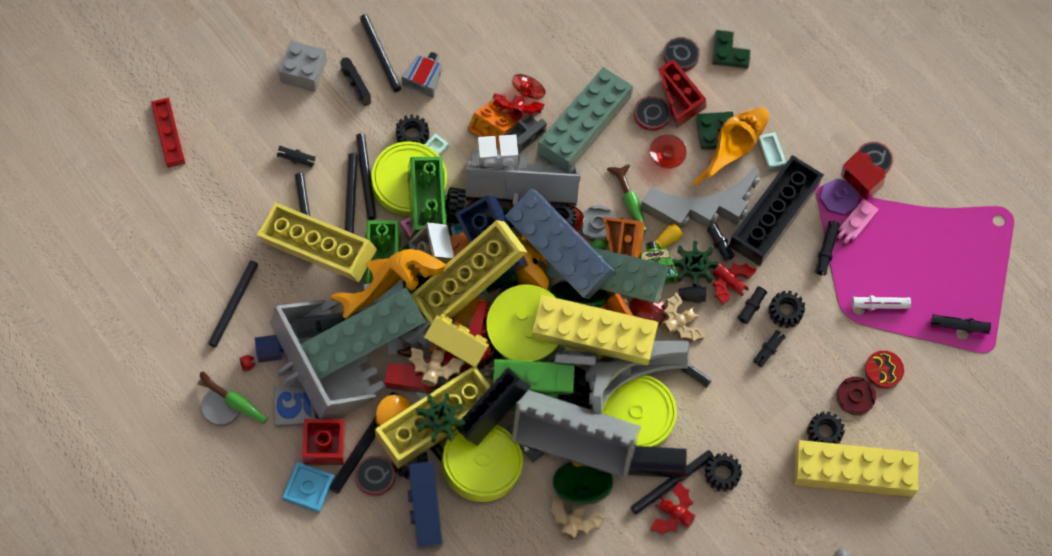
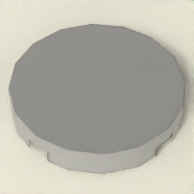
[579,205,616,241]
[201,387,240,426]

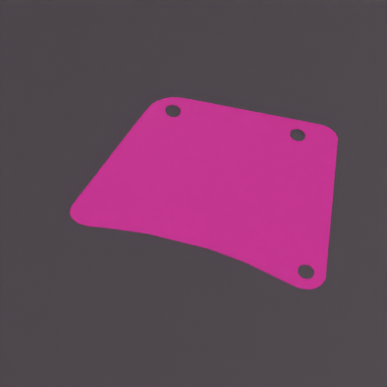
[816,185,1015,353]

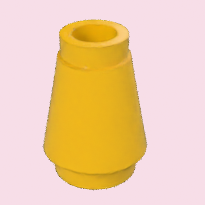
[655,223,683,249]

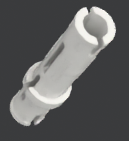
[851,295,911,311]

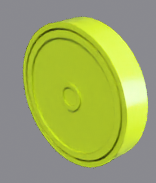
[371,142,447,217]
[487,285,560,362]
[602,375,677,447]
[441,425,523,502]

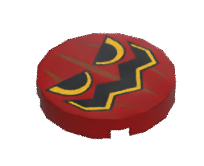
[865,351,904,389]

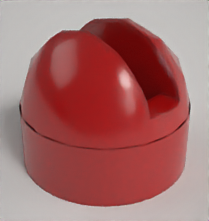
[240,355,255,372]

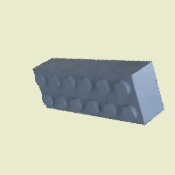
[505,188,616,299]

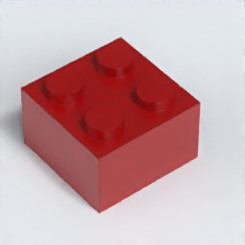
[841,150,886,201]
[302,419,346,465]

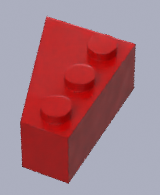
[658,59,707,128]

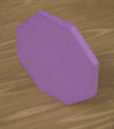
[820,179,860,215]

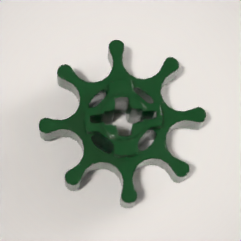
[672,241,719,286]
[416,393,465,443]

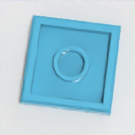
[282,462,335,513]

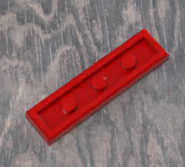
[151,97,186,168]

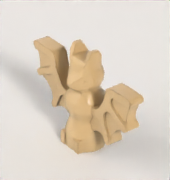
[661,292,705,343]
[409,346,465,387]
[550,498,606,540]

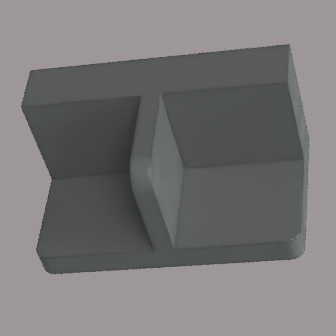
[508,116,547,153]

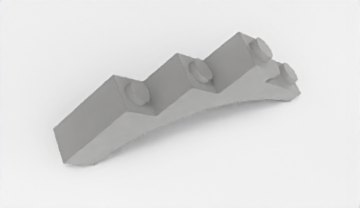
[641,167,760,229]
[586,341,689,413]

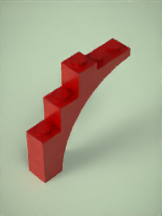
[384,301,492,394]

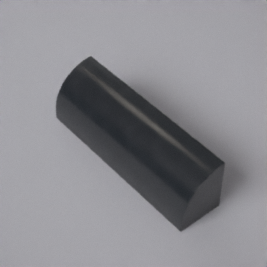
[454,367,531,446]
[628,446,687,478]

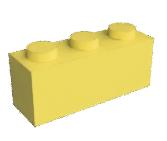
[424,315,489,367]

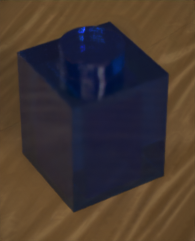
[255,334,284,363]

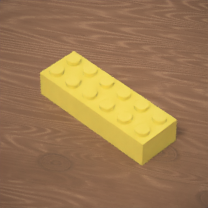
[257,202,377,283]
[411,220,528,324]
[532,295,658,366]
[375,366,490,468]
[794,440,919,498]

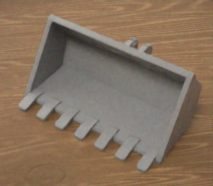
[465,150,581,207]
[270,299,386,419]
[512,390,641,479]

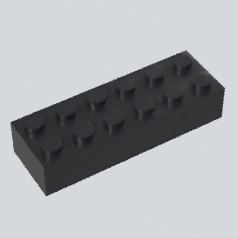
[729,155,824,266]

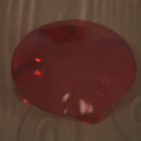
[628,298,666,327]

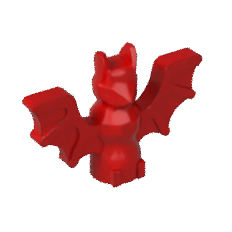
[493,93,544,120]
[712,262,757,306]
[650,481,696,535]

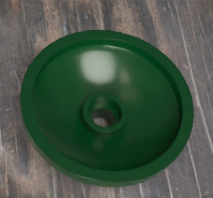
[550,282,608,308]
[553,462,613,505]

